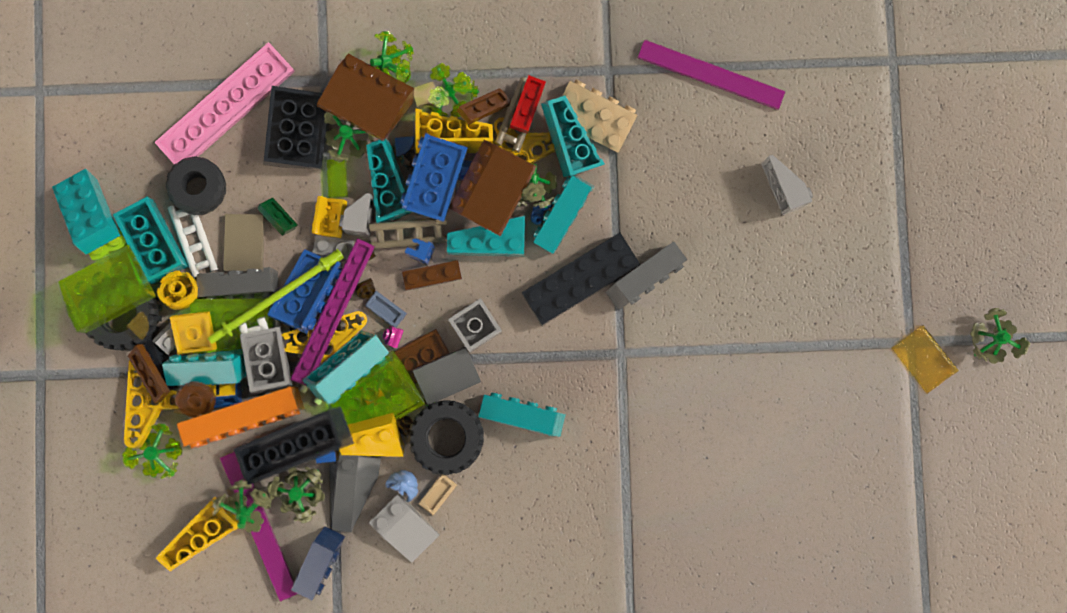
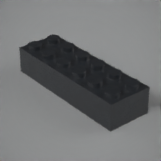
[522,232,641,326]
[234,406,354,485]

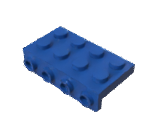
[400,133,468,222]
[268,249,343,334]

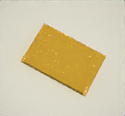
[892,325,959,394]

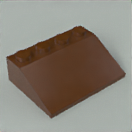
[317,53,414,142]
[449,139,537,236]

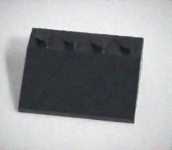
[263,86,327,169]

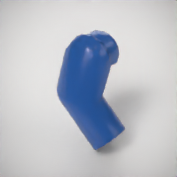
[531,202,553,225]

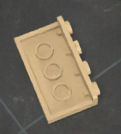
[562,79,638,153]

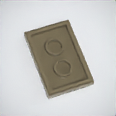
[223,214,265,272]

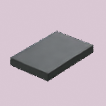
[413,346,481,405]

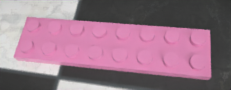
[154,42,295,165]

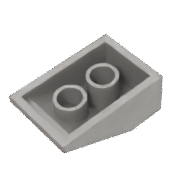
[761,155,813,215]
[240,327,293,395]
[369,493,440,563]

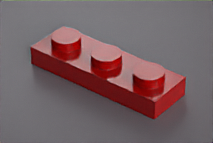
[509,75,546,134]

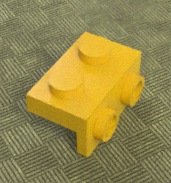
[312,196,347,238]

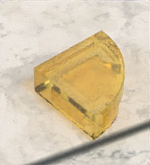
[127,312,149,340]

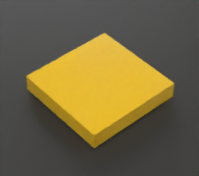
[169,311,217,355]

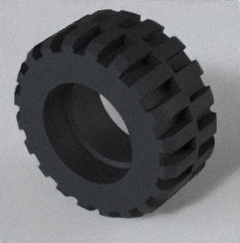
[80,276,162,351]
[409,400,484,475]

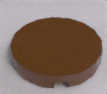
[175,382,216,418]

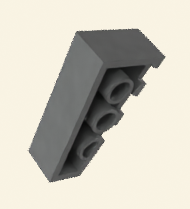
[605,241,688,310]
[197,267,279,302]

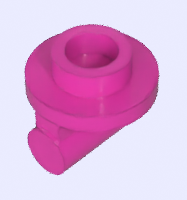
[382,326,404,348]

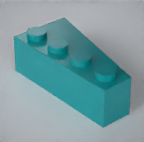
[541,96,605,177]

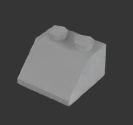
[340,193,375,237]

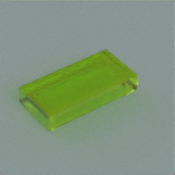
[326,159,348,198]

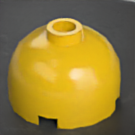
[157,271,198,310]

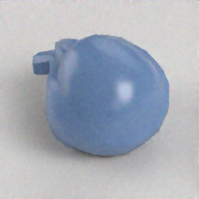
[385,470,418,502]

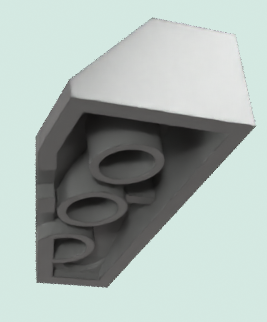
[332,453,381,532]

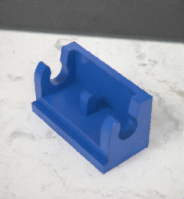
[405,239,435,265]

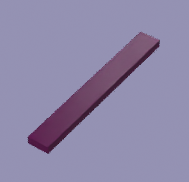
[637,39,786,110]
[291,238,375,386]
[220,452,297,602]

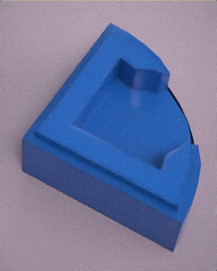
[395,136,414,158]

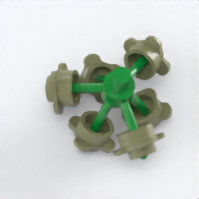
[267,466,325,523]

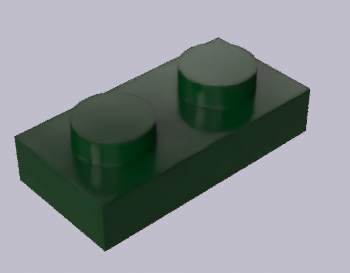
[257,197,298,236]

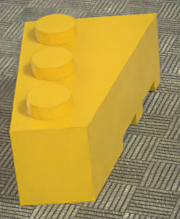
[340,413,405,457]

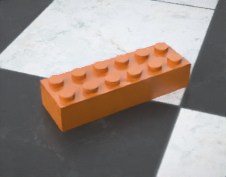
[177,387,305,449]

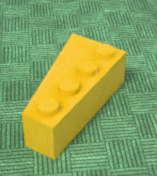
[416,109,493,153]
[156,497,238,571]

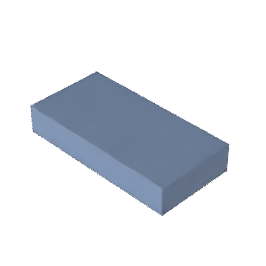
[365,291,407,328]

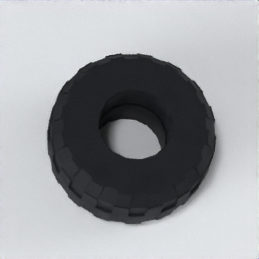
[166,156,226,215]

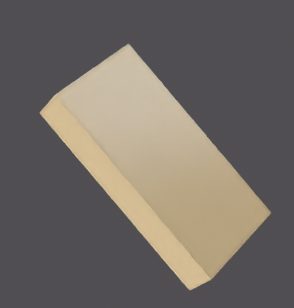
[418,474,457,515]

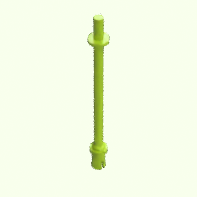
[208,248,344,344]

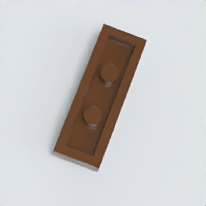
[457,88,511,125]
[402,260,462,291]
[128,344,170,403]

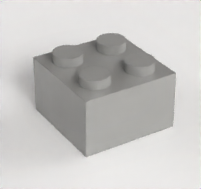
[448,298,502,353]

